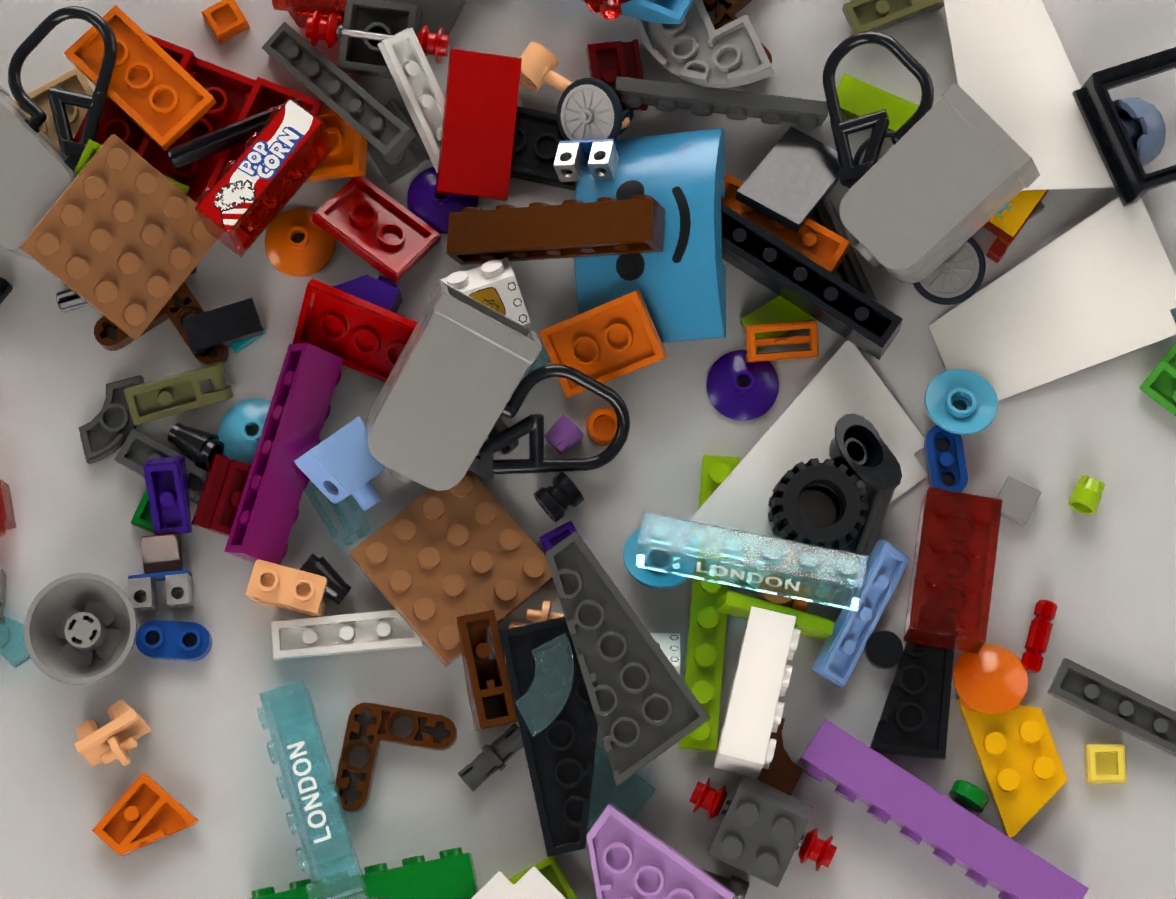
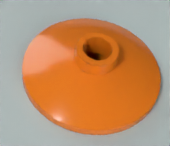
[265,208,336,277]

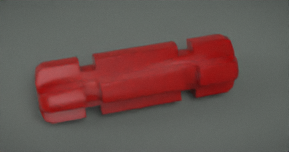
[1021,600,1057,673]

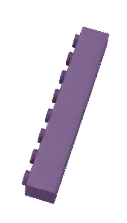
[798,719,1089,899]

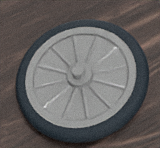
[556,78,623,141]
[912,237,986,305]

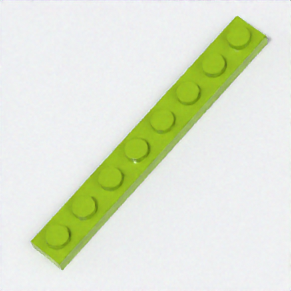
[679,455,739,752]

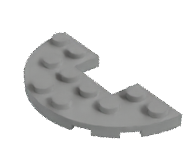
[636,0,775,88]

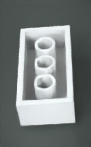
[713,606,801,778]

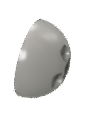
[24,573,137,685]

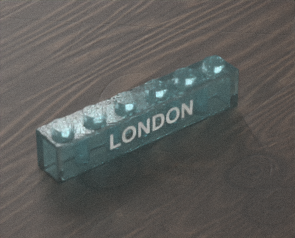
[636,512,868,611]
[257,680,370,899]

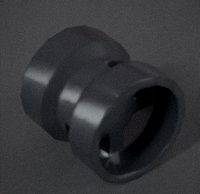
[533,472,584,523]

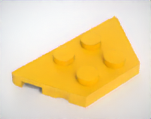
[956,698,1068,838]

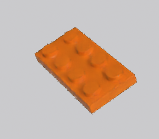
[64,5,217,151]

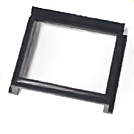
[1072,47,1176,207]

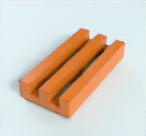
[744,320,819,362]

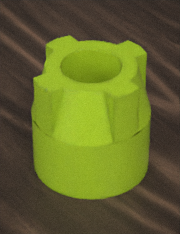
[1068,475,1105,515]

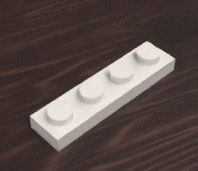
[377,28,445,172]
[271,609,424,661]

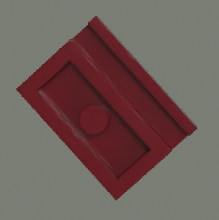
[586,39,648,111]
[191,453,251,537]

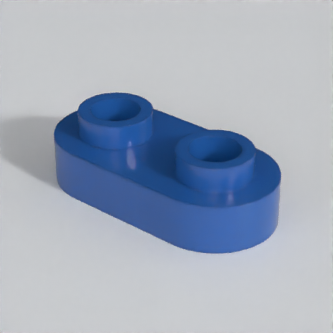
[924,425,968,498]
[136,620,212,661]

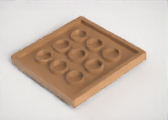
[19,134,218,340]
[350,470,553,667]

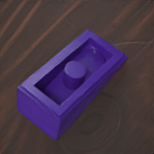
[143,456,192,535]

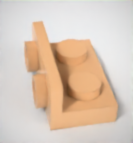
[245,559,328,617]

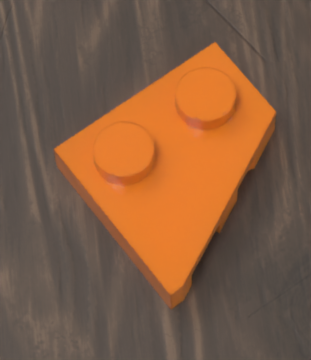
[92,772,199,856]

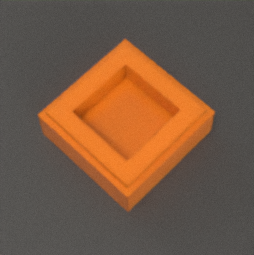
[201,0,250,44]

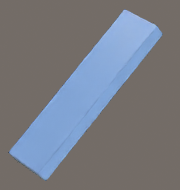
[811,539,911,689]

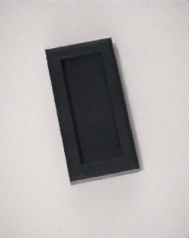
[182,298,264,355]

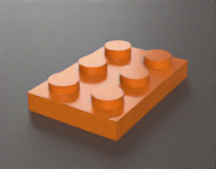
[538,289,668,398]

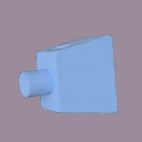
[294,416,385,511]

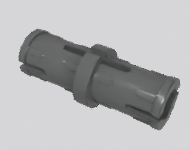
[458,723,524,791]

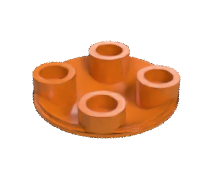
[953,644,1028,714]

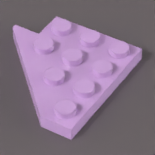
[586,803,735,899]

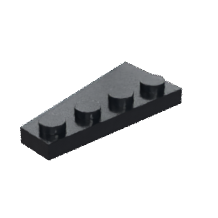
[870,605,957,760]

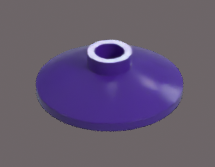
[407,167,478,234]
[706,350,779,421]

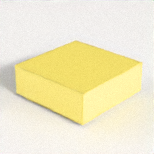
[1084,744,1127,784]

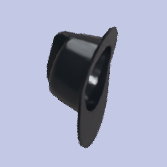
[829,413,902,491]

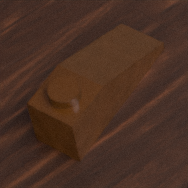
[456,610,518,731]

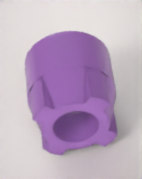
[544,415,584,456]

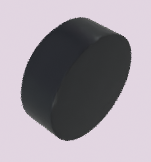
[865,630,903,669]

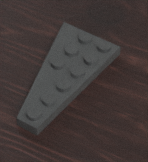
[545,531,711,786]

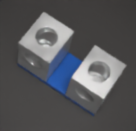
[553,139,620,182]
[128,570,194,613]

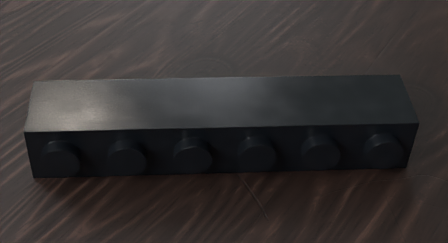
[721,202,903,360]

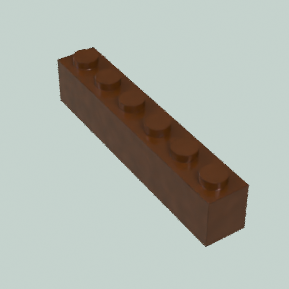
[446,194,665,265]

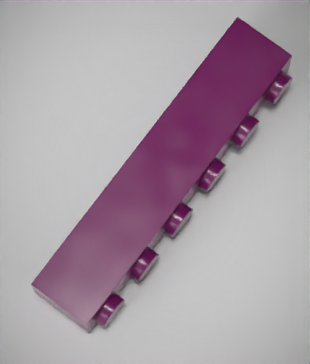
[224,343,343,565]

